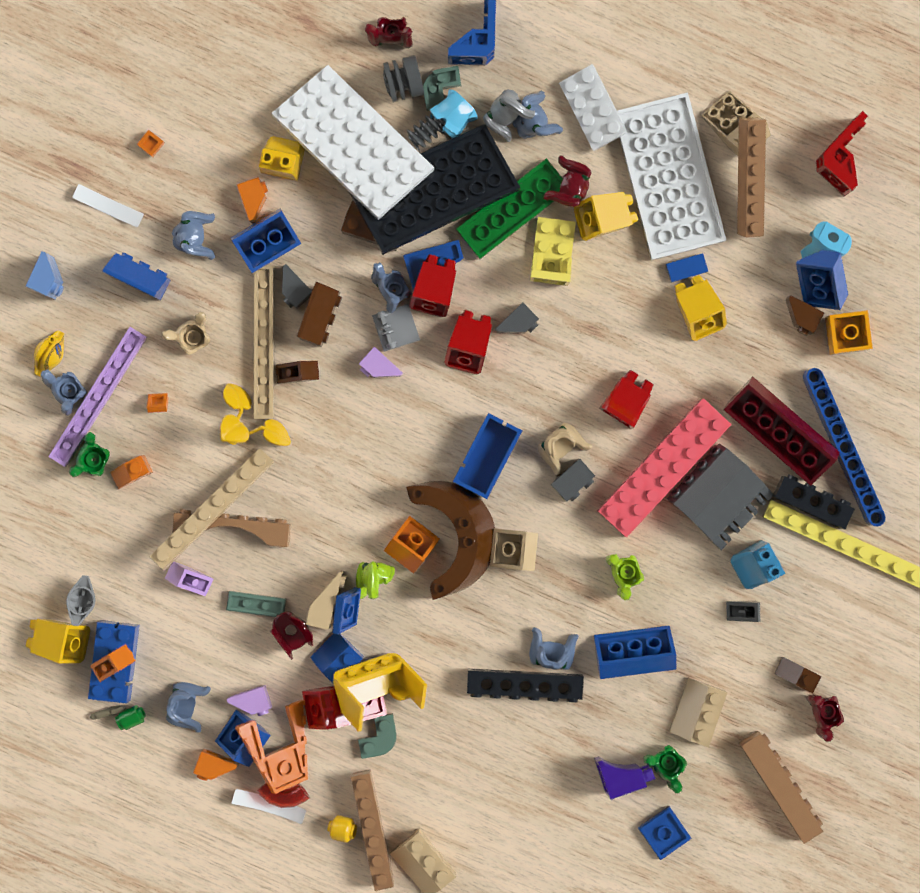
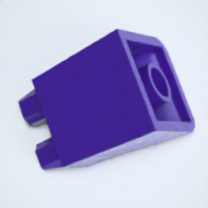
[594,756,655,800]

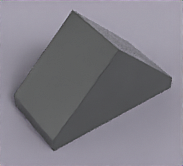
[726,601,761,622]

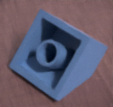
[26,251,64,300]

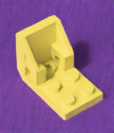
[530,217,576,286]

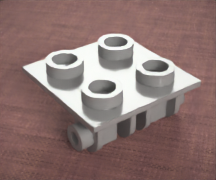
[372,304,420,352]

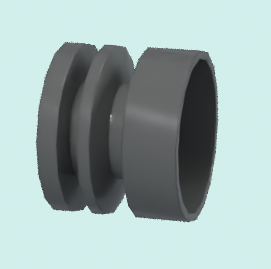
[383,55,424,103]

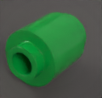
[115,705,146,730]

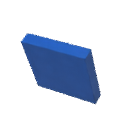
[332,587,361,634]
[638,806,692,860]

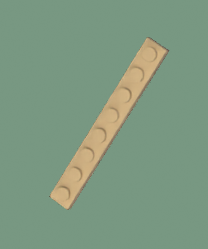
[254,266,274,419]
[149,448,274,571]

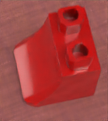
[409,254,457,317]
[444,310,492,374]
[599,370,654,429]

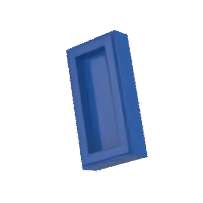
[666,253,708,283]

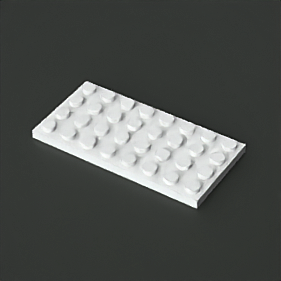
[272,65,434,220]
[617,92,726,260]

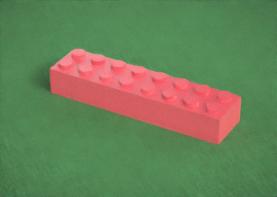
[597,398,732,538]

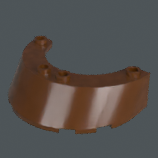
[406,481,495,600]

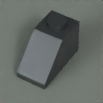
[282,264,312,309]
[495,302,539,334]

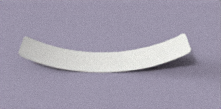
[73,184,144,227]
[232,789,306,824]

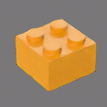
[825,310,873,355]

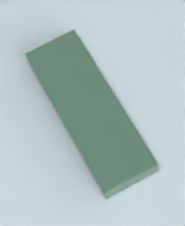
[226,591,286,617]

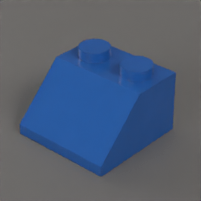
[310,633,364,683]
[215,710,271,767]

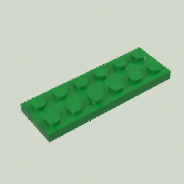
[456,158,563,259]

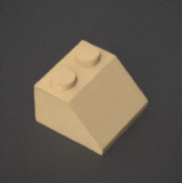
[490,528,538,571]

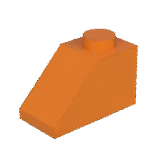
[237,177,268,223]
[110,455,153,489]
[90,644,135,682]
[193,749,239,781]

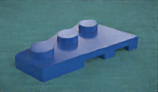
[403,240,464,291]

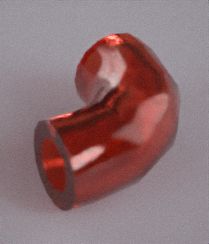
[256,783,310,808]

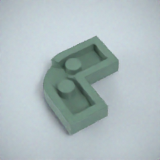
[423,66,462,111]
[358,713,397,759]

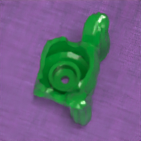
[69,432,110,478]
[643,745,687,794]

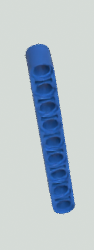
[803,368,886,527]

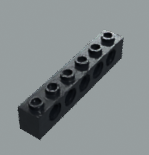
[467,668,584,703]

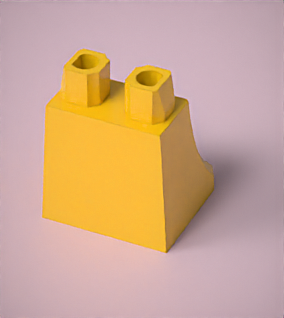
[259,136,305,181]
[574,192,638,241]
[675,275,727,341]
[25,619,90,663]

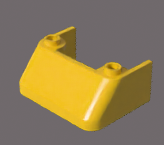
[333,653,427,732]

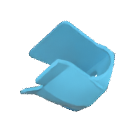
[430,89,478,139]
[800,221,852,258]

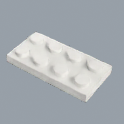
[559,64,628,151]

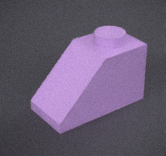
[359,347,403,378]
[165,562,213,596]
[227,685,272,716]

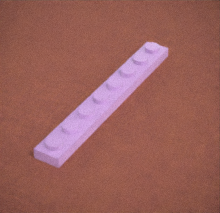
[48,327,147,467]

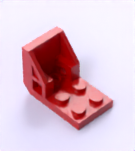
[816,111,868,197]
[302,686,387,730]

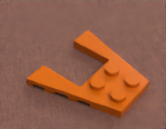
[235,700,308,794]

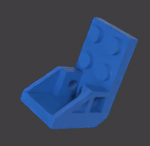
[448,0,496,65]

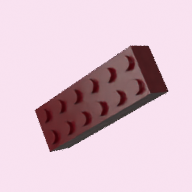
[723,376,840,486]

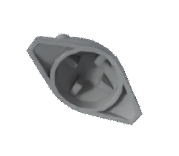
[66,575,96,626]

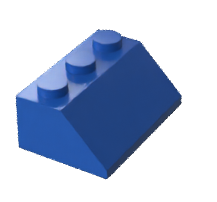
[231,208,302,273]
[796,250,848,310]
[102,252,171,300]

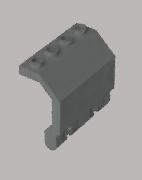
[667,444,774,550]

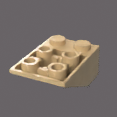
[701,90,771,156]
[306,570,347,630]

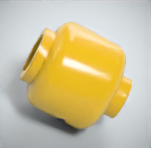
[327,815,357,843]

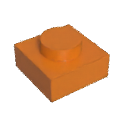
[137,130,165,157]
[147,393,169,413]

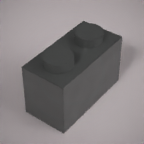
[551,459,595,502]

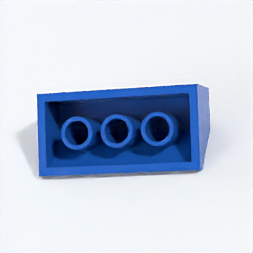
[594,625,677,679]

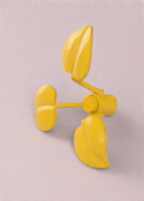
[220,383,291,446]

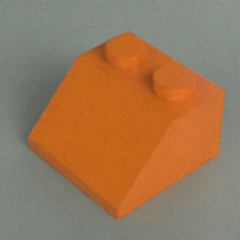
[383,516,440,574]

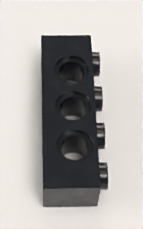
[773,474,855,530]

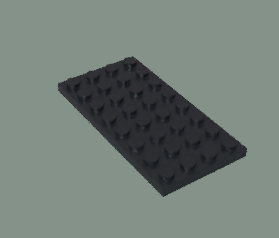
[348,124,520,255]

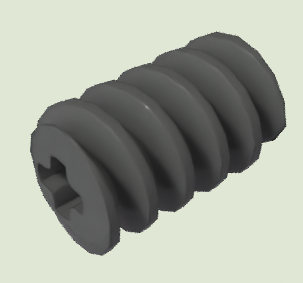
[407,115,446,151]

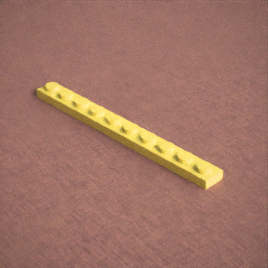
[763,500,920,588]

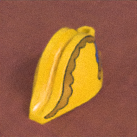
[34,330,64,377]

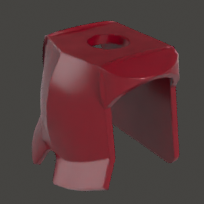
[270,611,313,660]

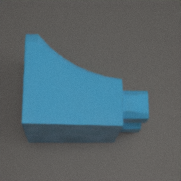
[730,540,786,589]

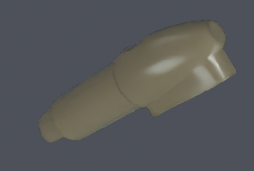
[90,705,126,720]

